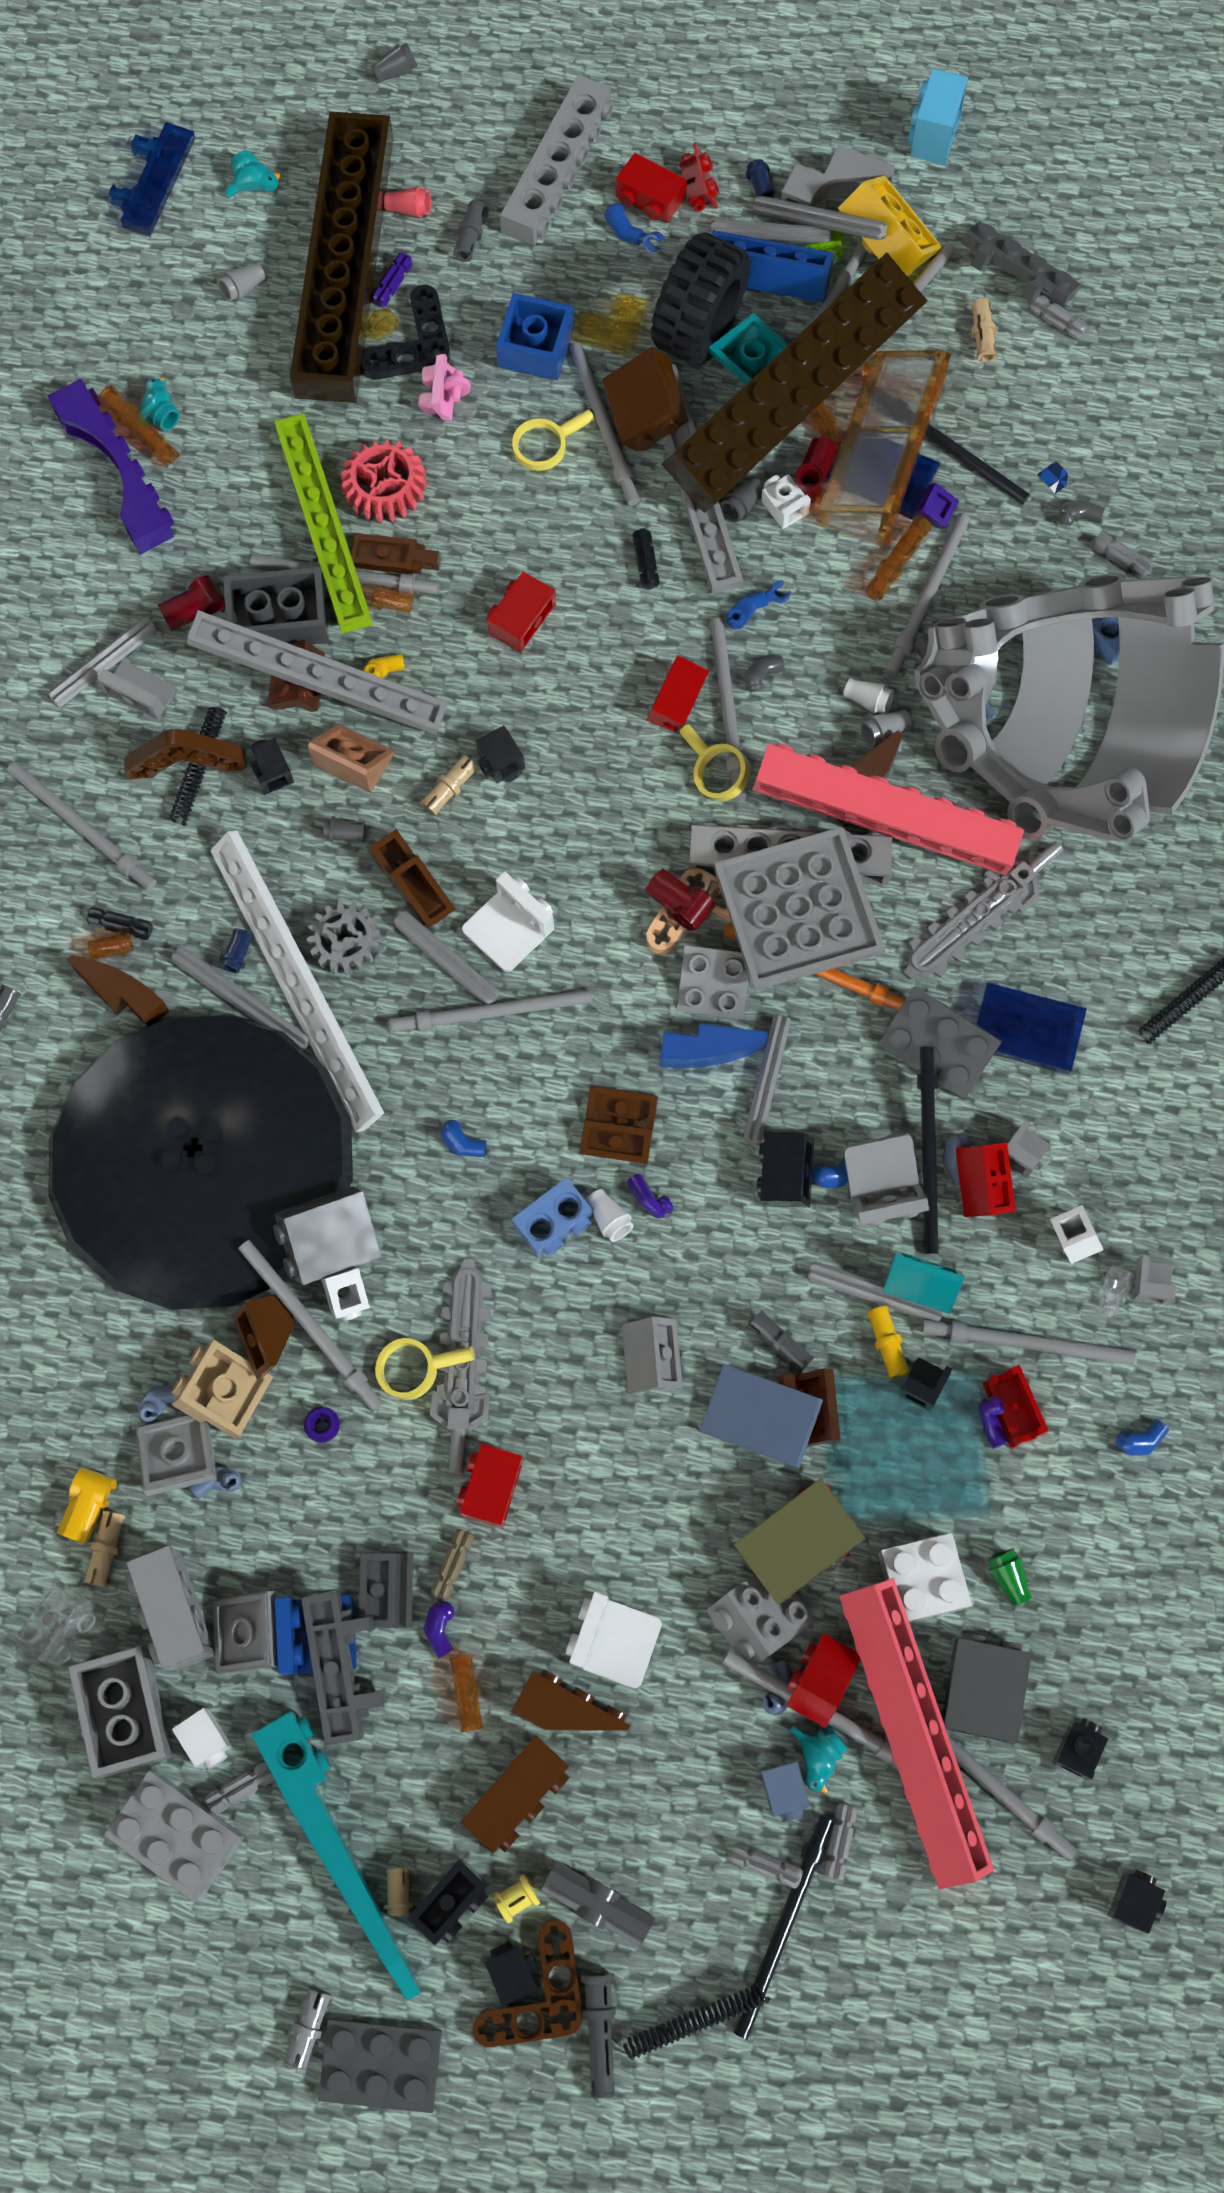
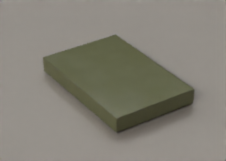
[734,1478,866,1605]

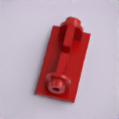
[679,143,720,212]

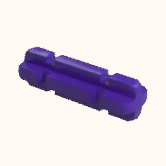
[371,252,412,308]

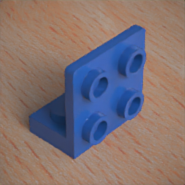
[275,1595,357,1676]

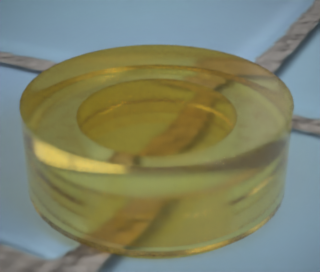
[367,308,399,341]

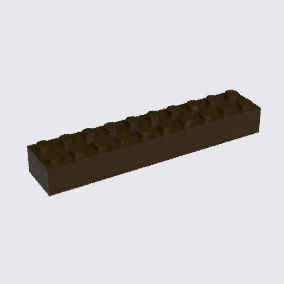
[290,111,394,403]
[661,252,928,513]

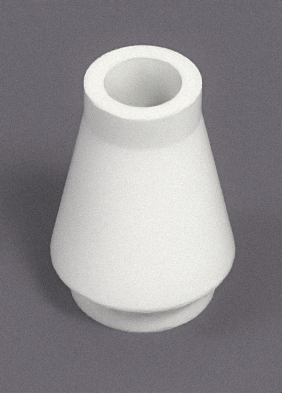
[843,678,895,715]
[586,1189,634,1242]

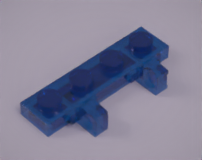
[108,122,195,237]

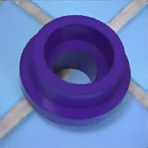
[304,1407,340,1443]

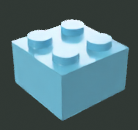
[907,69,968,165]

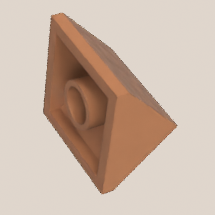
[308,724,395,793]

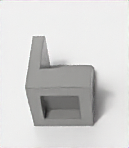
[1008,1119,1049,1178]
[1133,1254,1176,1306]

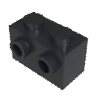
[757,1132,814,1208]
[407,1858,490,1946]

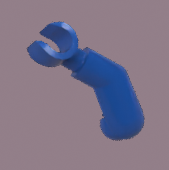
[605,203,665,253]
[726,580,790,629]

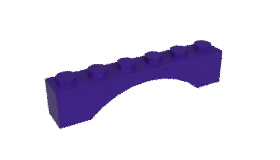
[48,379,175,555]

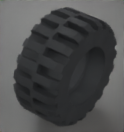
[651,232,751,366]

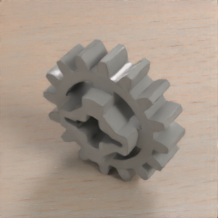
[307,901,381,975]

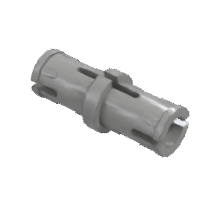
[283,1988,332,2073]

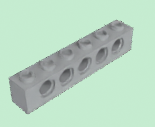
[500,74,614,246]
[689,823,892,885]

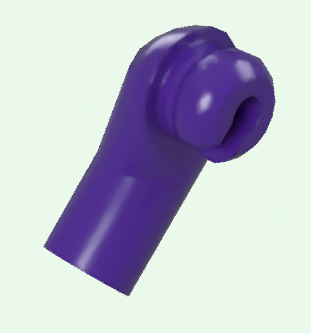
[627,1174,673,1218]
[978,1396,1009,1449]
[424,1601,455,1659]

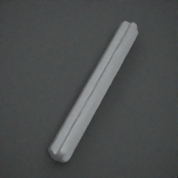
[753,196,887,240]
[171,947,309,1049]

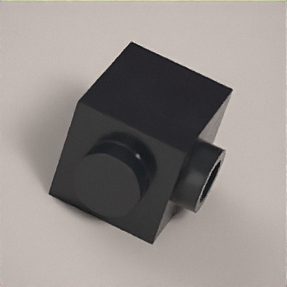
[476,725,525,784]
[1107,1869,1167,1934]
[485,1941,539,2007]

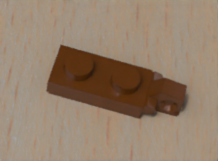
[350,533,441,574]

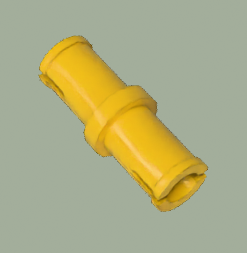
[866,1306,910,1380]

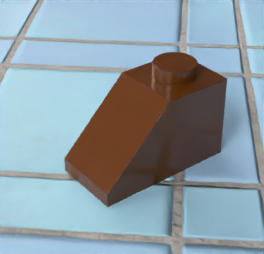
[232,1294,294,1379]

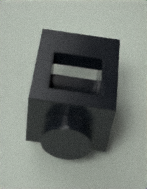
[250,738,294,795]
[1052,1718,1109,1780]

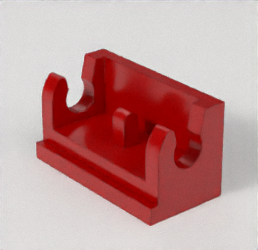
[646,655,709,732]
[955,1142,1016,1217]
[982,1365,1049,1449]

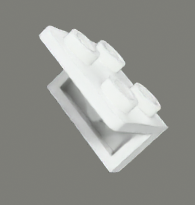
[462,871,554,972]
[565,1592,662,1689]

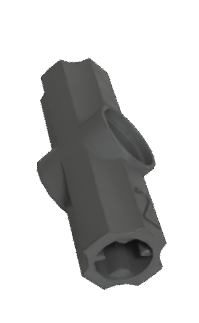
[541,1861,655,1947]

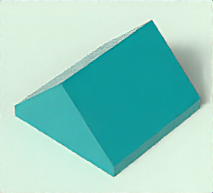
[708,313,788,385]
[883,1250,965,1314]

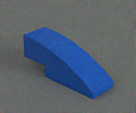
[660,1023,768,1069]

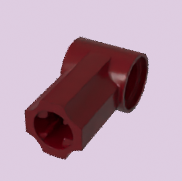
[795,436,838,503]
[158,575,225,632]
[645,868,716,932]

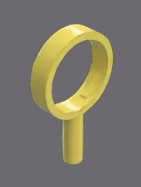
[512,409,594,471]
[680,724,750,802]
[375,1338,475,1400]

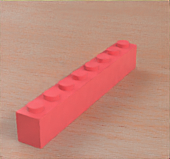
[753,743,1025,875]
[839,1578,994,1889]

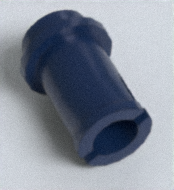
[746,159,775,198]
[219,928,254,974]

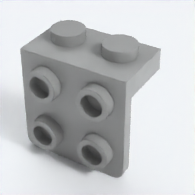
[843,1133,929,1225]
[706,1575,815,1666]

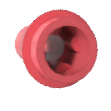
[384,186,431,218]

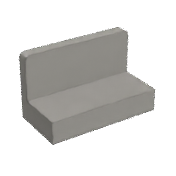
[97,661,177,720]
[622,1317,683,1394]

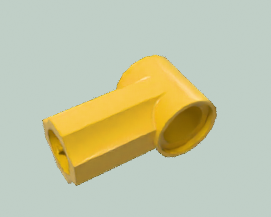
[57,1467,117,1545]

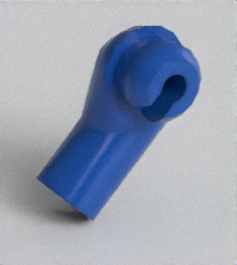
[441,1120,487,1157]
[812,1158,848,1188]
[1116,1419,1169,1456]

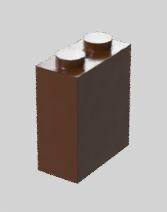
[602,347,689,452]

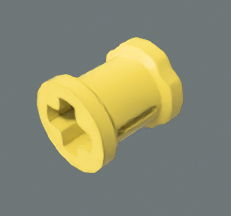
[491,1874,541,1924]

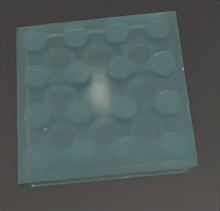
[836,1373,990,1523]

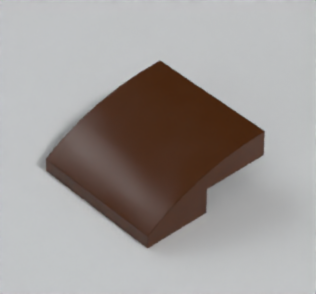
[579,1086,658,1164]

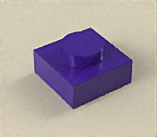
[916,483,959,529]

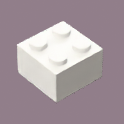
[878,1533,972,1623]

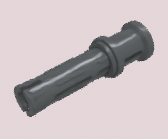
[581,1972,616,2098]

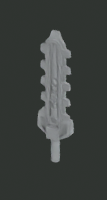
[904,841,1063,979]
[430,1258,492,1475]

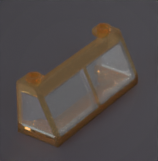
[813,350,951,546]

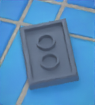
[699,1364,823,1468]

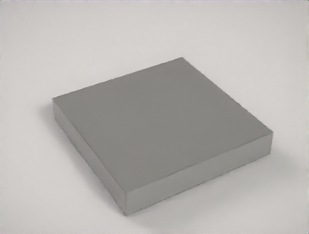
[135,1415,217,1496]
[213,1591,278,1674]

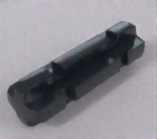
[632,528,660,590]
[86,907,153,940]

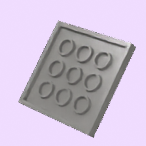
[714,827,885,991]

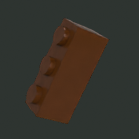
[460,1736,570,1854]

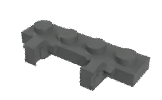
[961,221,1081,307]
[301,1590,387,1746]

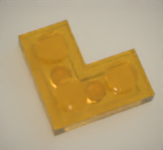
[571,292,648,357]

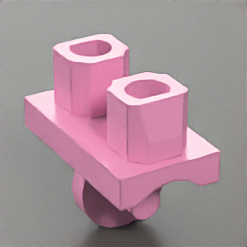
[418,354,471,420]

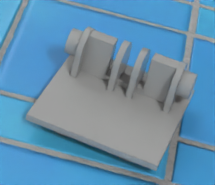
[676,945,749,1020]

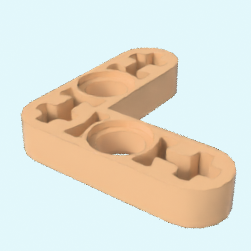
[646,868,732,954]

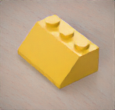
[838,175,943,276]

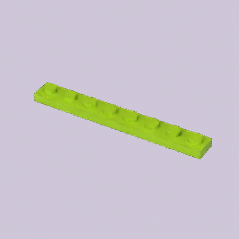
[274,413,373,634]

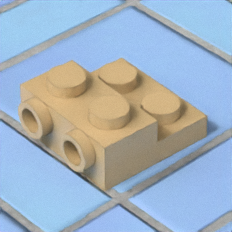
[171,1340,273,1439]

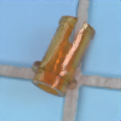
[372,585,414,614]
[88,931,133,960]

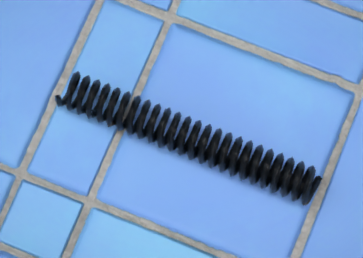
[169,707,227,826]
[1139,958,1224,1044]
[623,1983,770,2060]

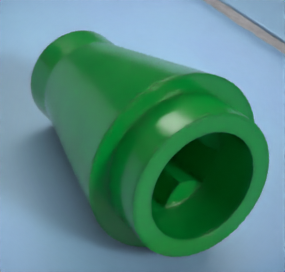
[987,1548,1032,1606]

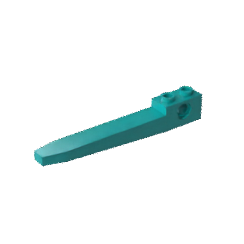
[252,1712,422,2001]

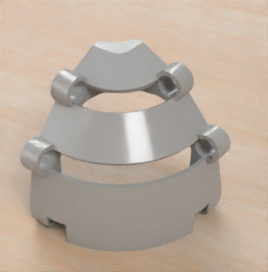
[914,574,1224,841]

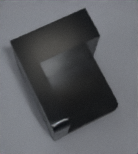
[898,1358,953,1412]

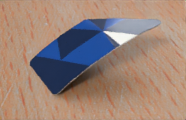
[1037,461,1068,494]

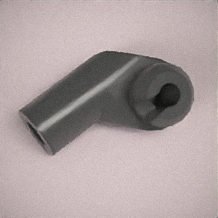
[1057,500,1105,526]
[743,655,785,692]

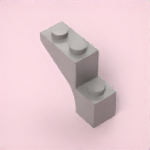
[781,145,895,207]

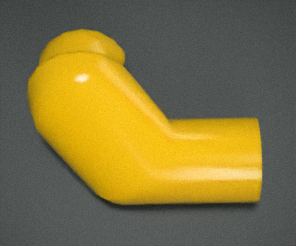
[363,654,405,678]

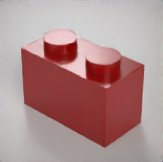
[615,152,687,223]
[486,571,556,653]
[456,1444,524,1529]
[786,1633,860,1728]

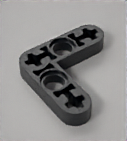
[361,285,450,380]

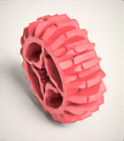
[341,439,427,524]

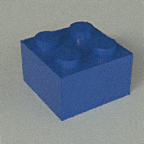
[496,293,574,381]

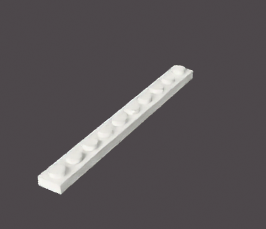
[210,831,384,1132]

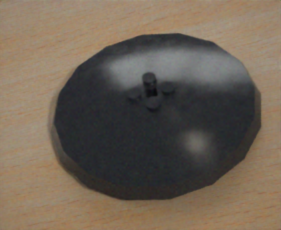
[48,1013,353,1310]

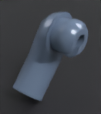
[942,1133,971,1186]
[138,1385,176,1422]

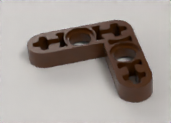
[124,729,247,779]
[473,1919,582,2047]

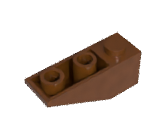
[511,1669,630,1731]

